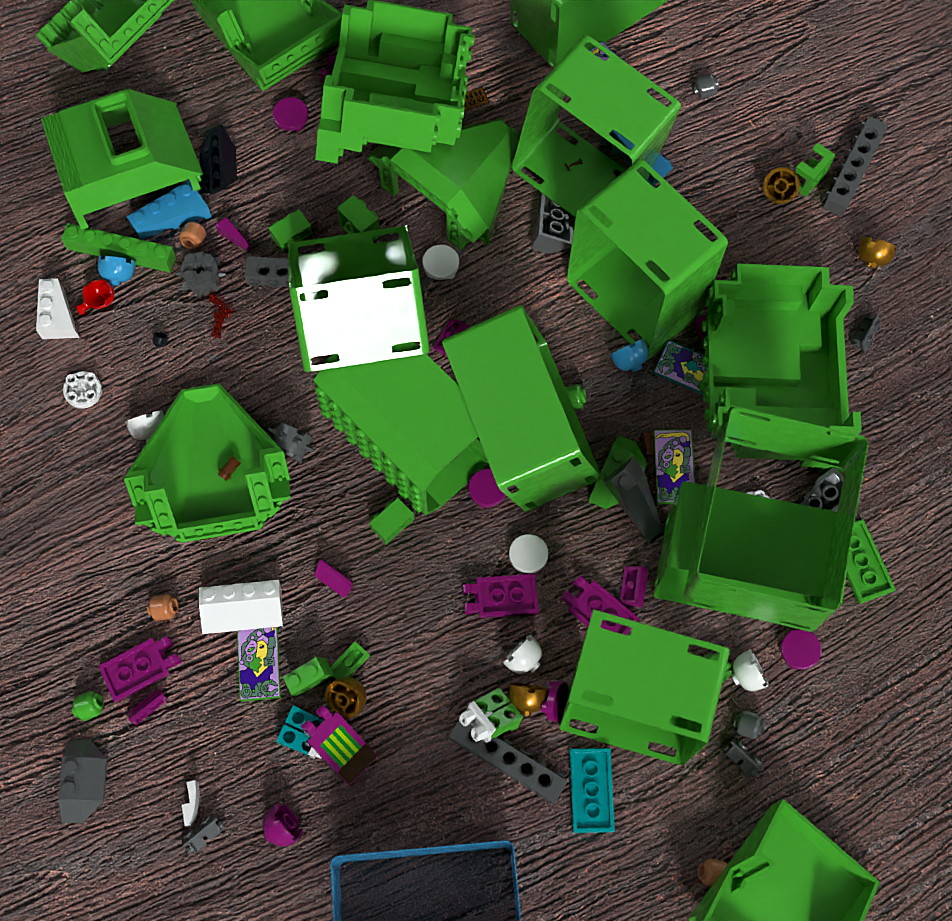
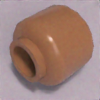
[179,222,206,249]
[147,594,179,621]
[698,858,727,887]

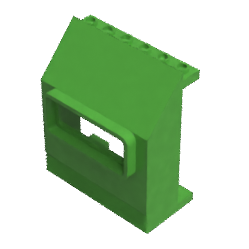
[35,0,174,73]
[41,89,203,230]

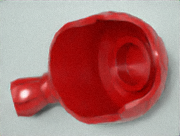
[76,279,114,315]

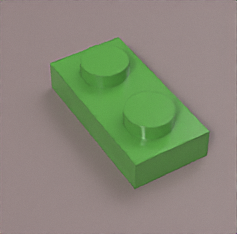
[330,642,370,680]

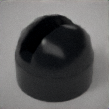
[152,332,168,348]

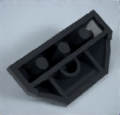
[200,124,237,195]

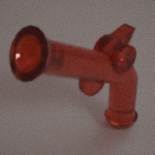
[209,294,233,338]

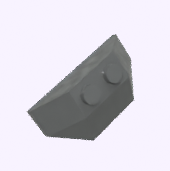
[58,739,108,823]

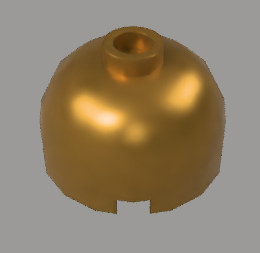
[763,167,800,204]
[858,237,897,269]
[325,677,366,720]
[508,683,549,716]

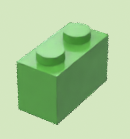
[269,210,313,252]
[369,498,415,545]
[283,657,334,695]

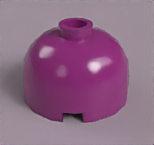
[262,803,303,847]

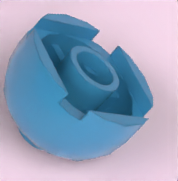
[98,256,136,286]
[610,339,648,372]

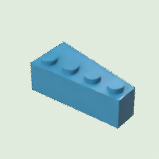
[601,130,673,187]
[127,180,212,240]

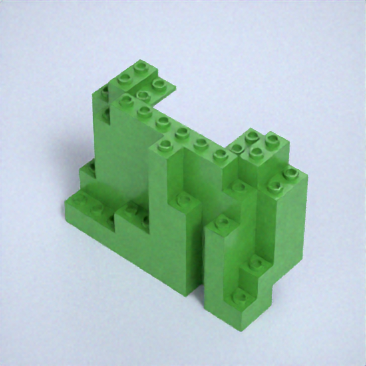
[315,0,475,164]
[699,264,862,474]

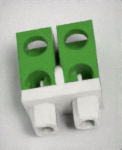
[459,688,523,743]

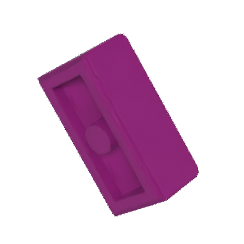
[433,319,469,356]
[314,560,353,598]
[619,566,648,608]
[127,689,168,725]

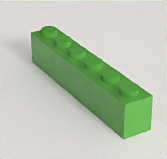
[61,223,176,273]

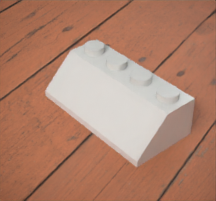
[199,580,283,634]

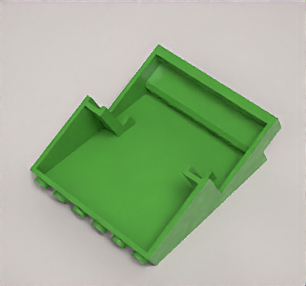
[191,0,342,92]
[687,799,880,921]

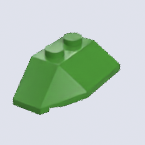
[589,435,647,509]

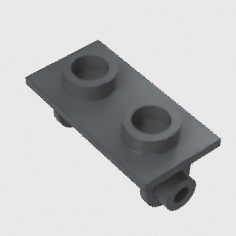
[852,313,882,353]
[724,738,764,779]
[181,813,224,854]

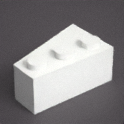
[36,278,80,339]

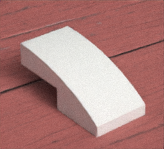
[182,780,200,827]

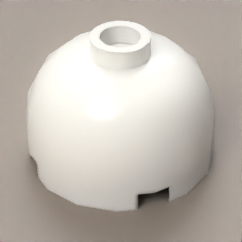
[125,410,164,443]
[502,634,542,674]
[731,649,769,691]

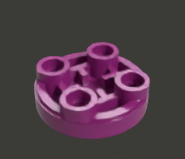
[273,97,308,131]
[468,469,506,508]
[780,629,822,670]
[542,680,568,722]

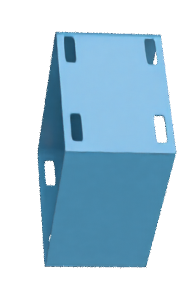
[331,841,521,921]

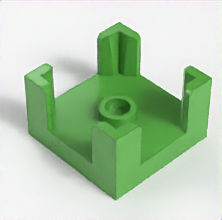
[795,143,835,197]

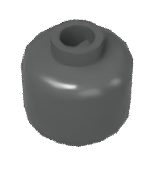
[693,73,720,99]
[733,710,765,739]

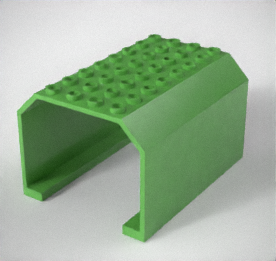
[313,342,489,515]

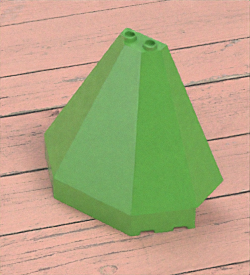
[366,118,519,250]
[124,383,291,543]

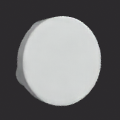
[423,245,459,280]
[63,371,102,409]
[509,534,548,574]

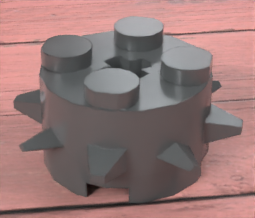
[176,251,226,297]
[267,422,314,462]

